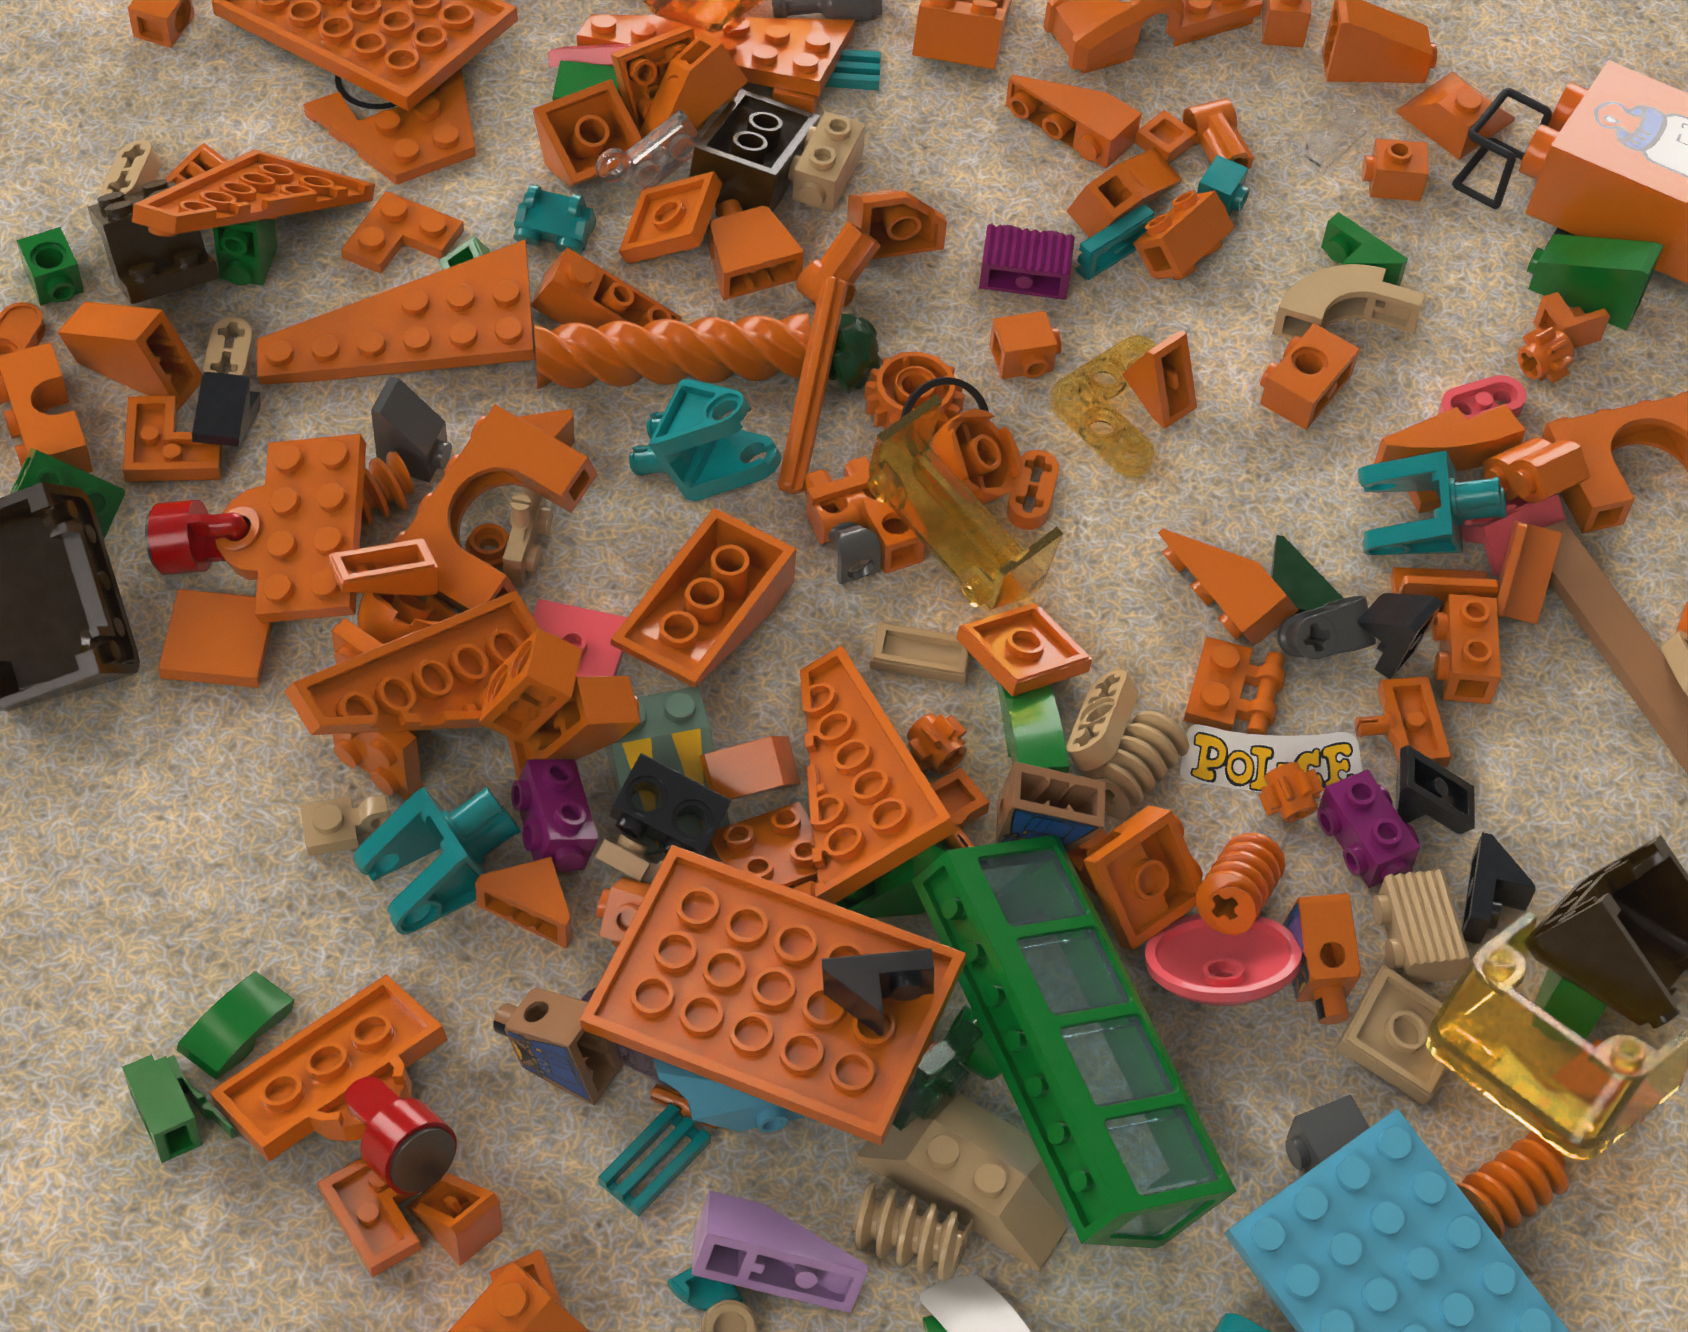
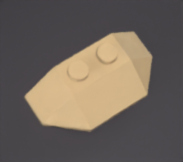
[856,1094,1068,1271]

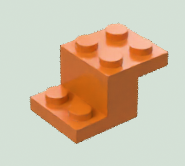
[331,618,422,800]

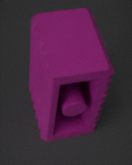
[979,223,1075,300]

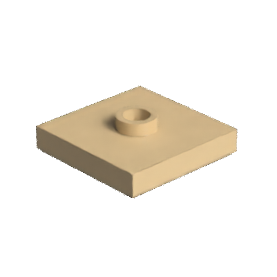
[1335,964,1470,1106]

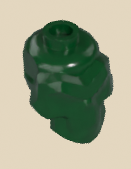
[828,314,882,394]

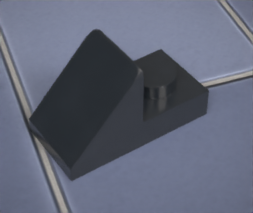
[192,372,260,447]
[1358,593,1443,679]
[1395,745,1475,834]
[1462,832,1536,944]
[822,949,934,1036]

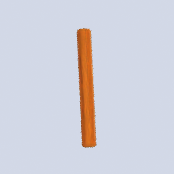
[778,277,847,494]

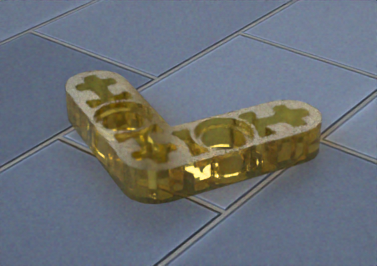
[1050,335,1157,478]

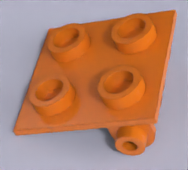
[711,801,818,889]

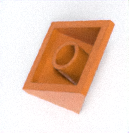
[533,79,650,187]

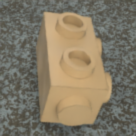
[788,111,866,212]

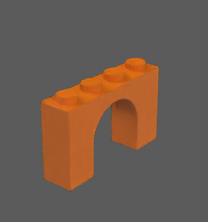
[1541,391,1688,534]
[393,404,598,612]

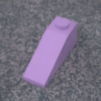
[692,1190,868,1313]

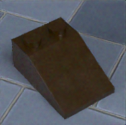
[689,89,820,212]

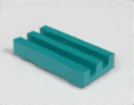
[825,49,881,91]
[1076,204,1155,280]
[598,1103,711,1217]

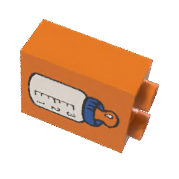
[1519,60,1688,284]

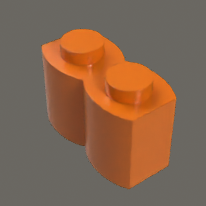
[1482,438,1590,503]

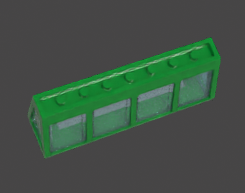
[912,835,1236,1248]

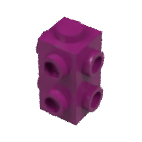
[511,759,599,873]
[1317,769,1421,888]

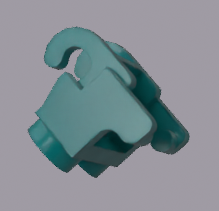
[513,184,596,255]

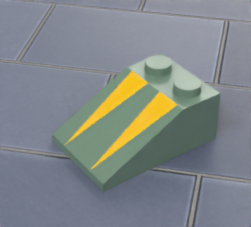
[605,686,730,856]

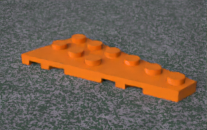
[577,14,855,96]
[132,149,375,237]
[257,240,535,385]
[284,590,540,735]
[800,645,958,904]

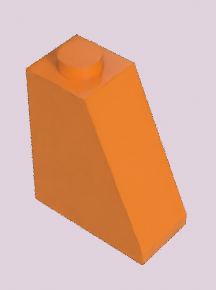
[1322,0,1437,83]
[58,301,203,410]

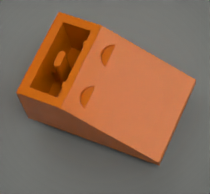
[912,0,1012,70]

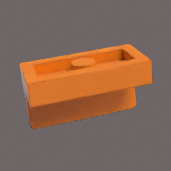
[1496,520,1562,624]
[1390,567,1499,613]

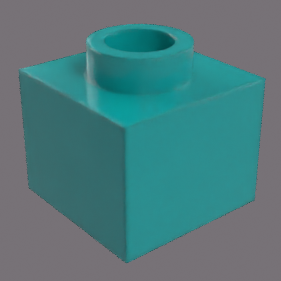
[1197,155,1250,215]

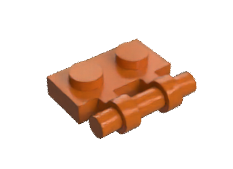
[1183,636,1286,735]

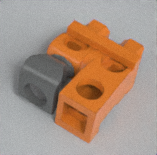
[804,456,926,584]

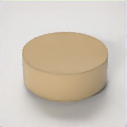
[700,1300,758,1332]

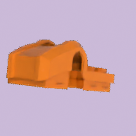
[1043,0,1263,74]

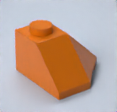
[847,189,947,260]

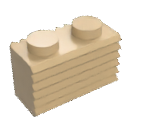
[1373,869,1470,984]

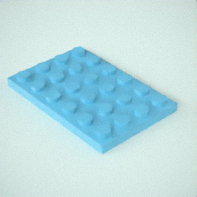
[1224,1108,1569,1332]

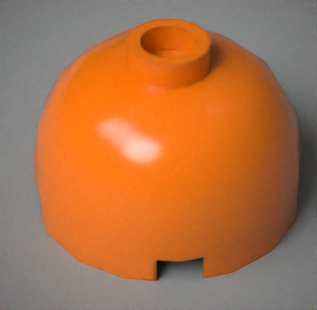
[928,408,1022,506]
[357,593,456,645]

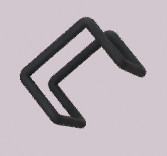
[1452,88,1552,209]

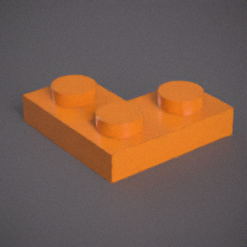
[341,191,464,274]
[122,396,223,482]
[317,1157,442,1278]

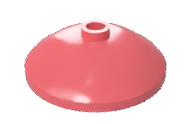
[1145,913,1302,1006]

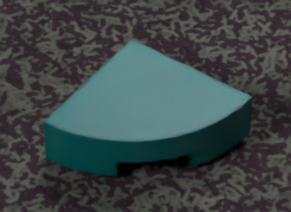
[668,1267,744,1311]

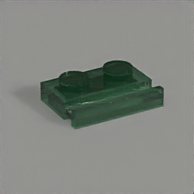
[892,1020,983,1131]

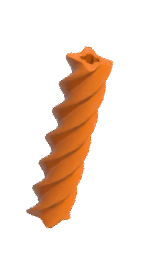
[534,313,810,389]

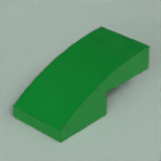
[177,971,295,1080]

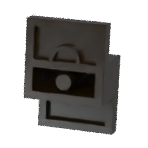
[88,179,220,304]

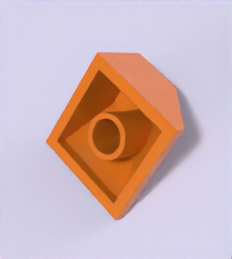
[1396,71,1515,160]

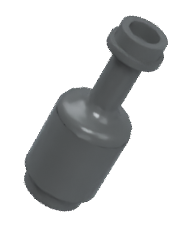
[772,0,882,22]

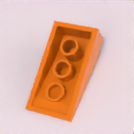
[611,508,796,688]

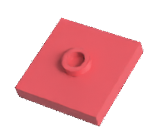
[533,599,627,677]

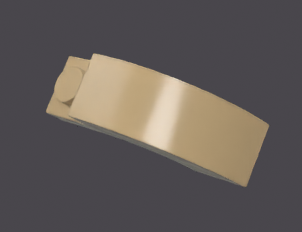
[1272,264,1425,339]

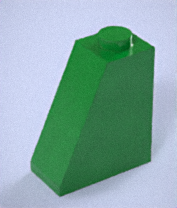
[1527,234,1664,331]

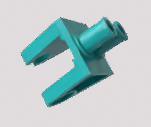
[629,379,782,502]
[1358,451,1507,555]
[353,786,521,935]

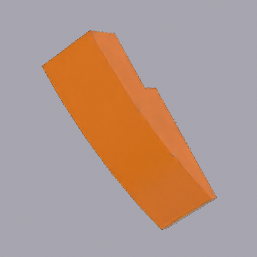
[1374,404,1526,471]

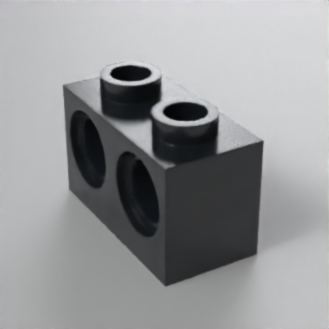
[609,753,732,856]

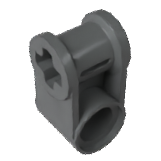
[1277,595,1376,659]

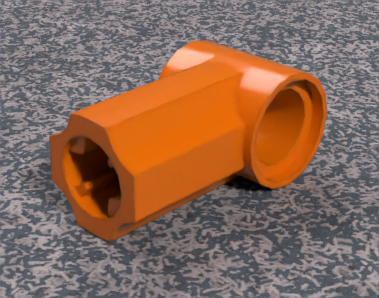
[1182,98,1254,170]
[796,221,881,308]

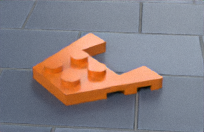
[303,68,476,185]

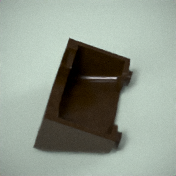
[0,482,140,711]
[1523,835,1688,1029]

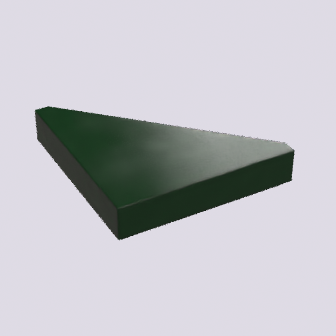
[1271,535,1343,615]

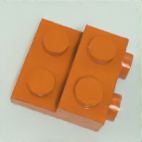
[1083,805,1203,951]

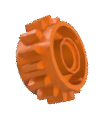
[864,352,965,442]

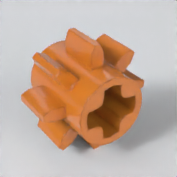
[1518,327,1575,384]
[907,713,967,774]
[1258,762,1324,823]

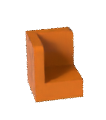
[1533,292,1610,349]

